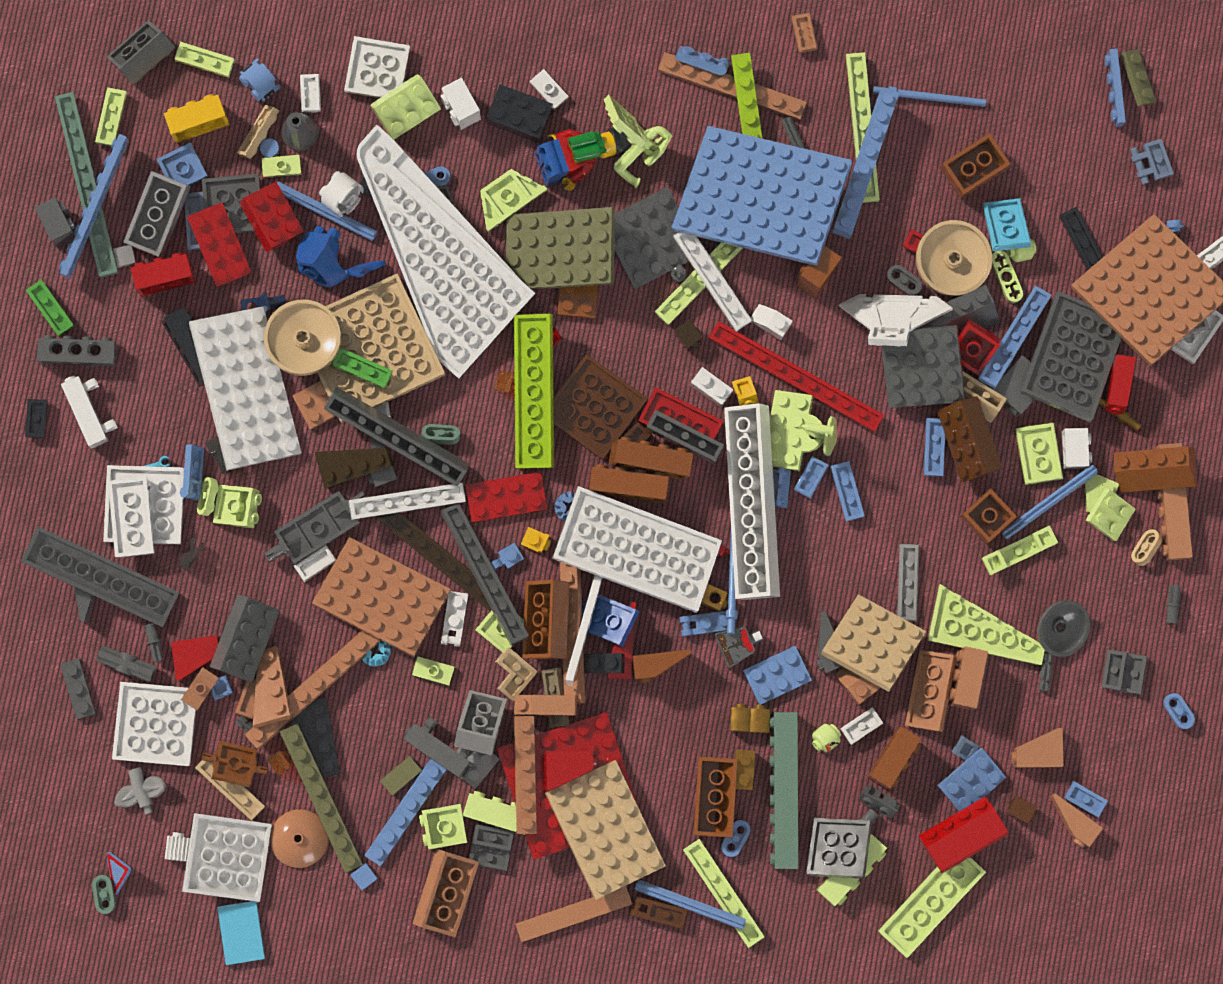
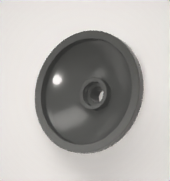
[1038,600,1090,657]

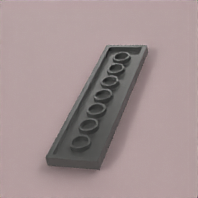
[20,526,179,627]

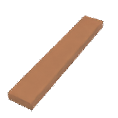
[515,886,632,942]

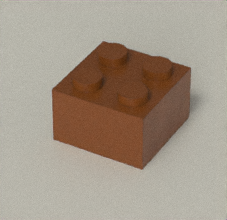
[960,488,1017,545]

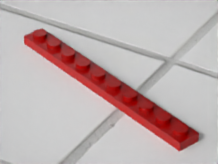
[708,321,884,432]

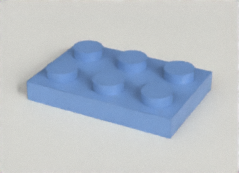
[743,646,812,705]
[937,748,1006,812]

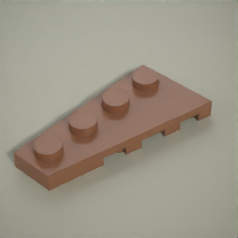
[253,646,292,728]

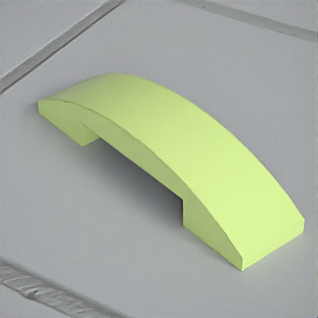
[981,526,1058,575]

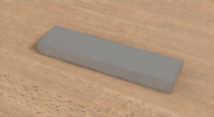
[897,544,919,622]

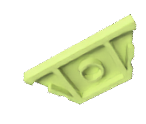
[480,169,548,232]

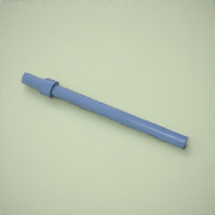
[873,86,986,107]
[726,531,738,635]

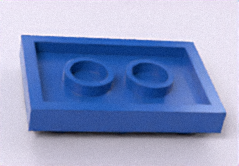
[582,593,639,647]

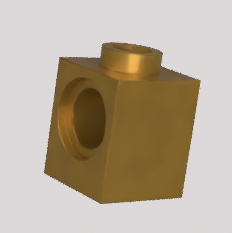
[701,584,728,612]

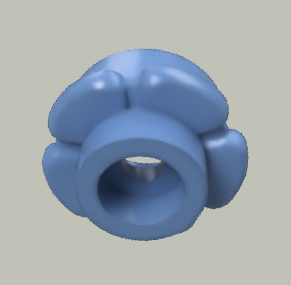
[1166,220,1184,233]

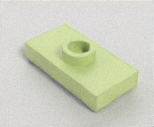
[262,155,302,178]
[412,656,455,686]

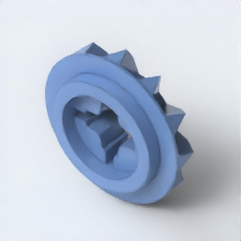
[555,491,575,521]

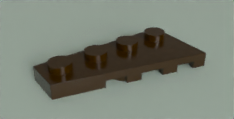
[315,448,394,489]

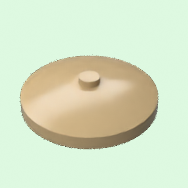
[916,220,992,297]
[264,300,341,376]

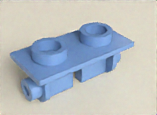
[773,468,791,508]

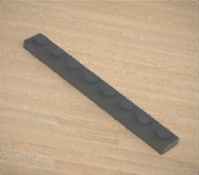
[441,503,529,646]

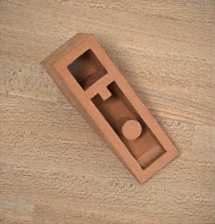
[514,695,577,716]
[1051,793,1103,848]

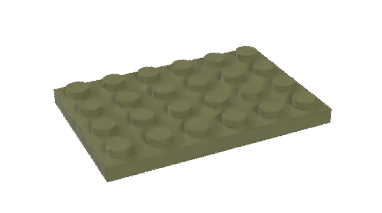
[506,207,615,289]

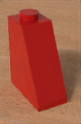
[1105,354,1136,415]
[171,635,220,681]
[544,750,596,791]

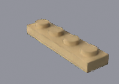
[195,753,266,821]

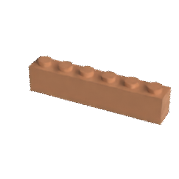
[1156,443,1192,561]

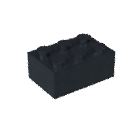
[486,84,553,144]

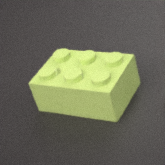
[370,74,441,140]

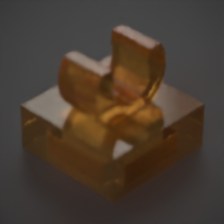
[494,371,515,392]
[268,751,294,776]

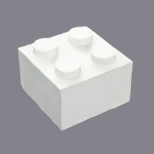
[440,78,481,130]

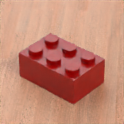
[239,181,304,253]
[130,253,196,297]

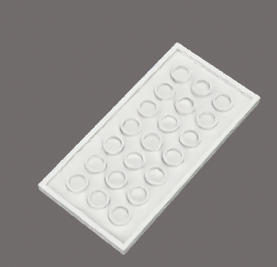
[189,307,301,470]
[552,486,722,613]

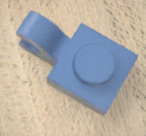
[491,543,524,571]

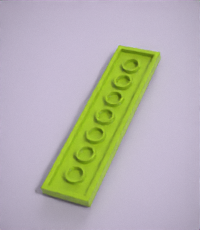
[514,314,554,468]

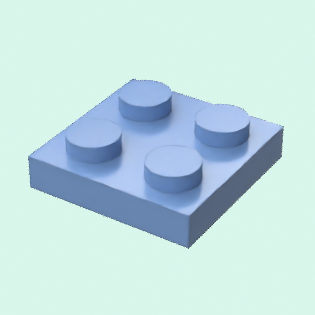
[157,142,208,186]

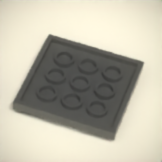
[614,187,689,289]
[882,325,965,408]

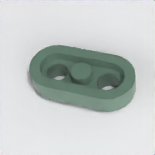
[422,424,460,445]
[92,875,116,914]

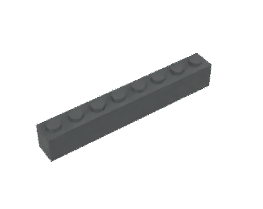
[324,386,469,486]

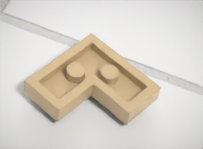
[495,646,538,701]

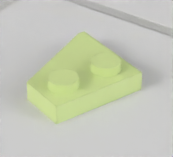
[1084,474,1119,514]

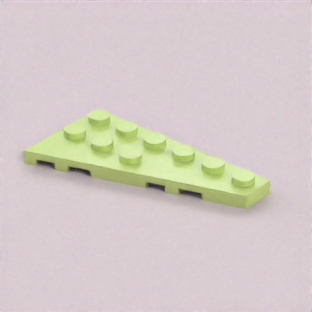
[927,584,1045,666]

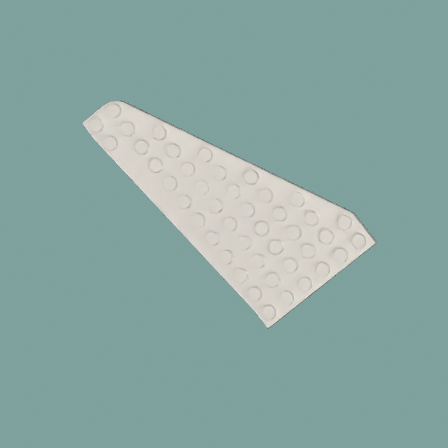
[357,125,535,378]

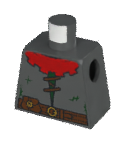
[714,627,763,669]

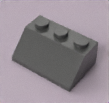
[107,20,175,84]

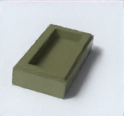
[380,756,422,796]

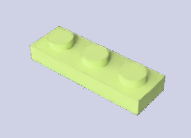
[175,42,235,78]
[95,87,127,146]

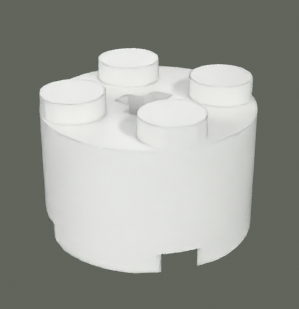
[319,171,364,217]

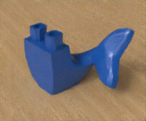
[296,226,386,287]

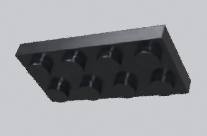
[291,698,340,781]

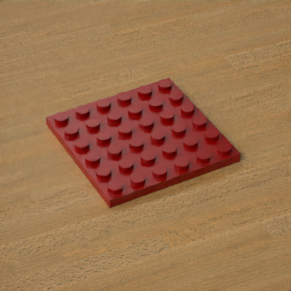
[496,712,641,860]

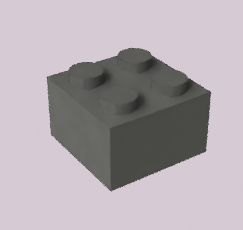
[34,197,76,249]

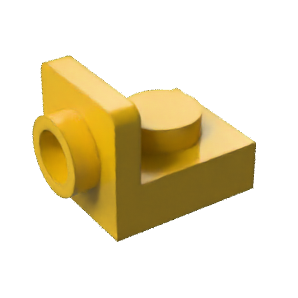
[732,376,758,406]
[521,527,551,554]

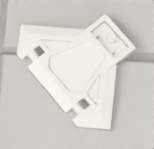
[839,294,953,347]

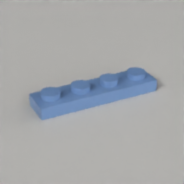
[1104,49,1126,127]

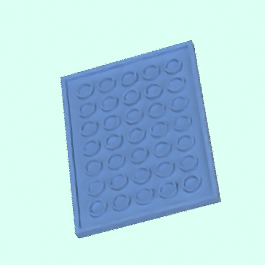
[672,126,852,266]

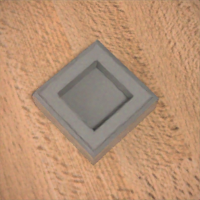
[113,245,136,268]

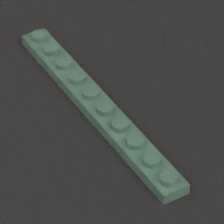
[55,92,119,278]

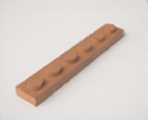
[514,716,537,834]

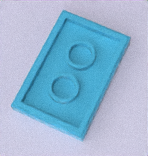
[982,198,1031,252]
[217,901,265,965]

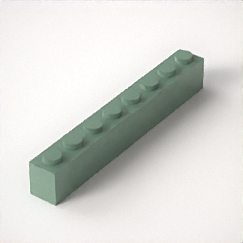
[770,712,798,869]

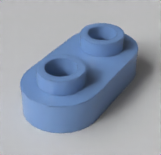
[424,167,450,186]
[1163,693,1195,729]
[721,820,750,857]

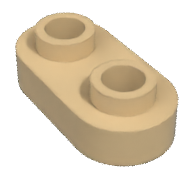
[1131,529,1162,566]

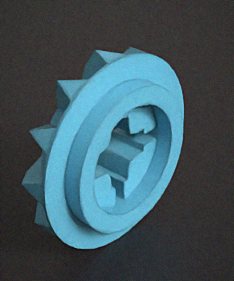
[362,641,391,667]

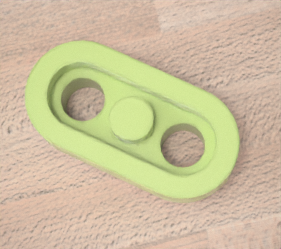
[197,477,219,516]

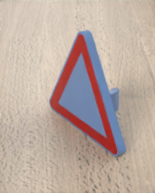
[106,852,131,895]

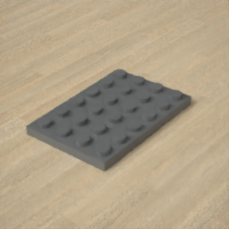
[1020,291,1121,422]

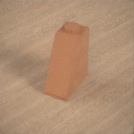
[1011,728,1063,768]

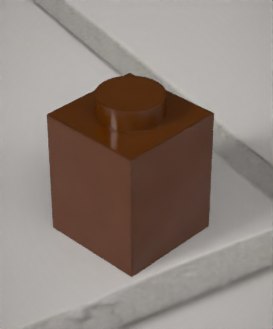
[1005,796,1038,824]

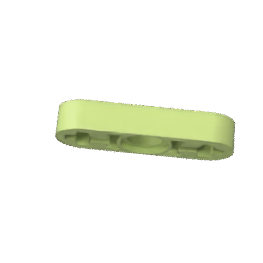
[992,251,1023,304]

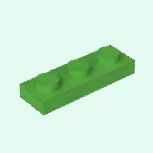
[26,279,75,337]
[332,348,393,389]

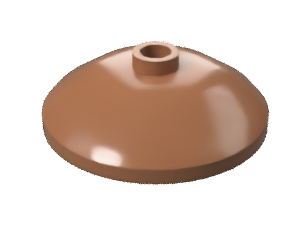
[270,809,329,868]

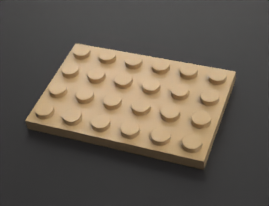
[545,760,665,900]

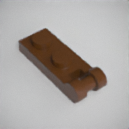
[630,896,687,929]

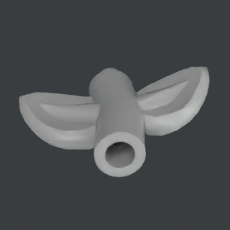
[114,767,166,815]

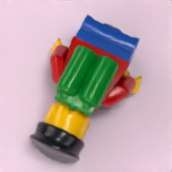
[535,128,628,191]

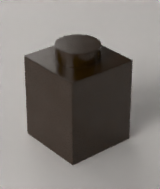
[674,319,703,351]

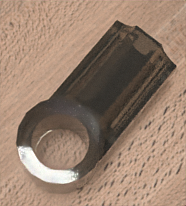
[205,436,234,475]

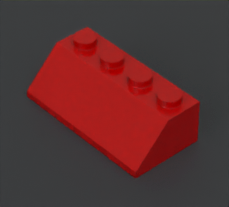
[918,797,1009,873]

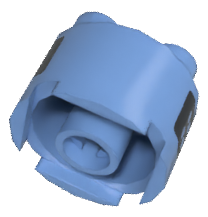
[239,58,281,102]

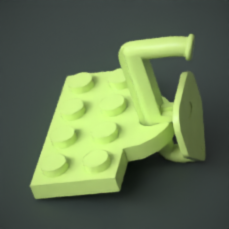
[604,95,672,188]
[770,390,837,471]

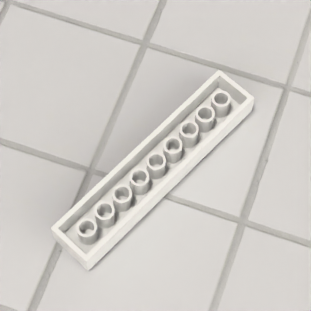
[724,403,780,600]

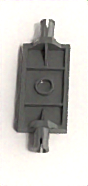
[264,491,366,564]

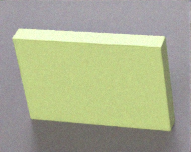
[1015,423,1063,485]

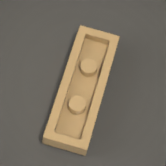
[237,105,279,159]

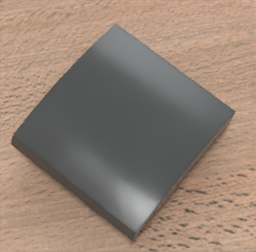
[1102,650,1148,695]
[470,824,514,872]

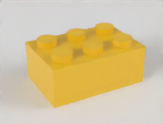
[164,94,230,143]

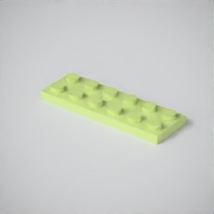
[878,857,986,958]

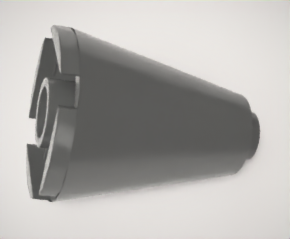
[281,112,319,151]

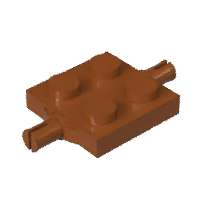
[201,741,268,788]

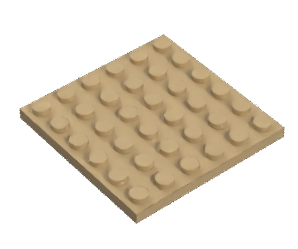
[318,274,445,423]

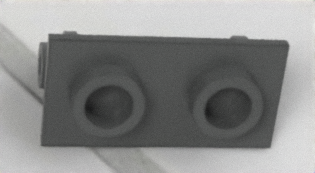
[858,785,900,818]

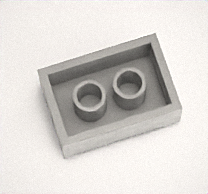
[454,690,507,755]

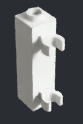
[61,376,118,449]

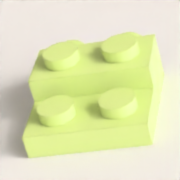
[213,485,262,528]
[419,804,467,850]

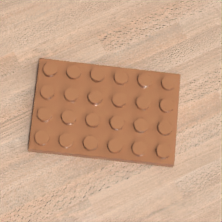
[312,537,451,657]

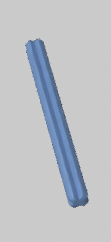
[277,182,377,241]
[1001,465,1098,539]
[635,880,746,929]

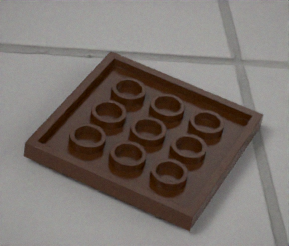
[553,354,648,460]

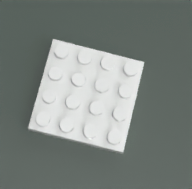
[103,465,184,545]
[112,682,196,766]
[182,813,272,902]

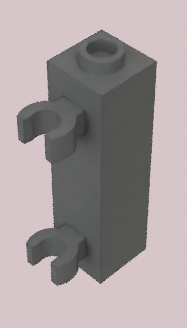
[404,717,474,780]

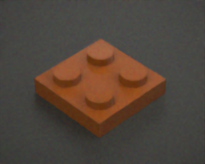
[557,285,599,319]

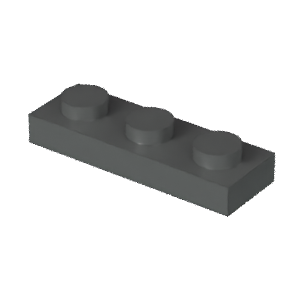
[60,658,96,720]

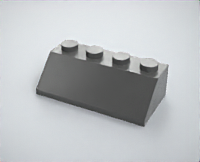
[918,285,1000,335]

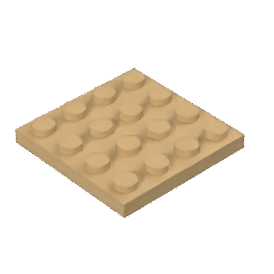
[821,594,926,692]

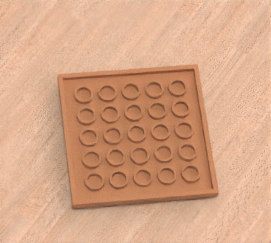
[1071,214,1223,367]

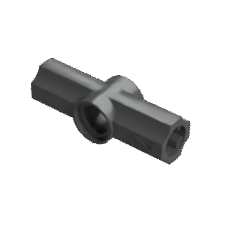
[96,646,157,682]

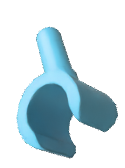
[145,456,170,467]

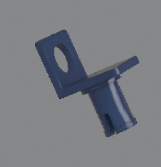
[240,292,286,314]

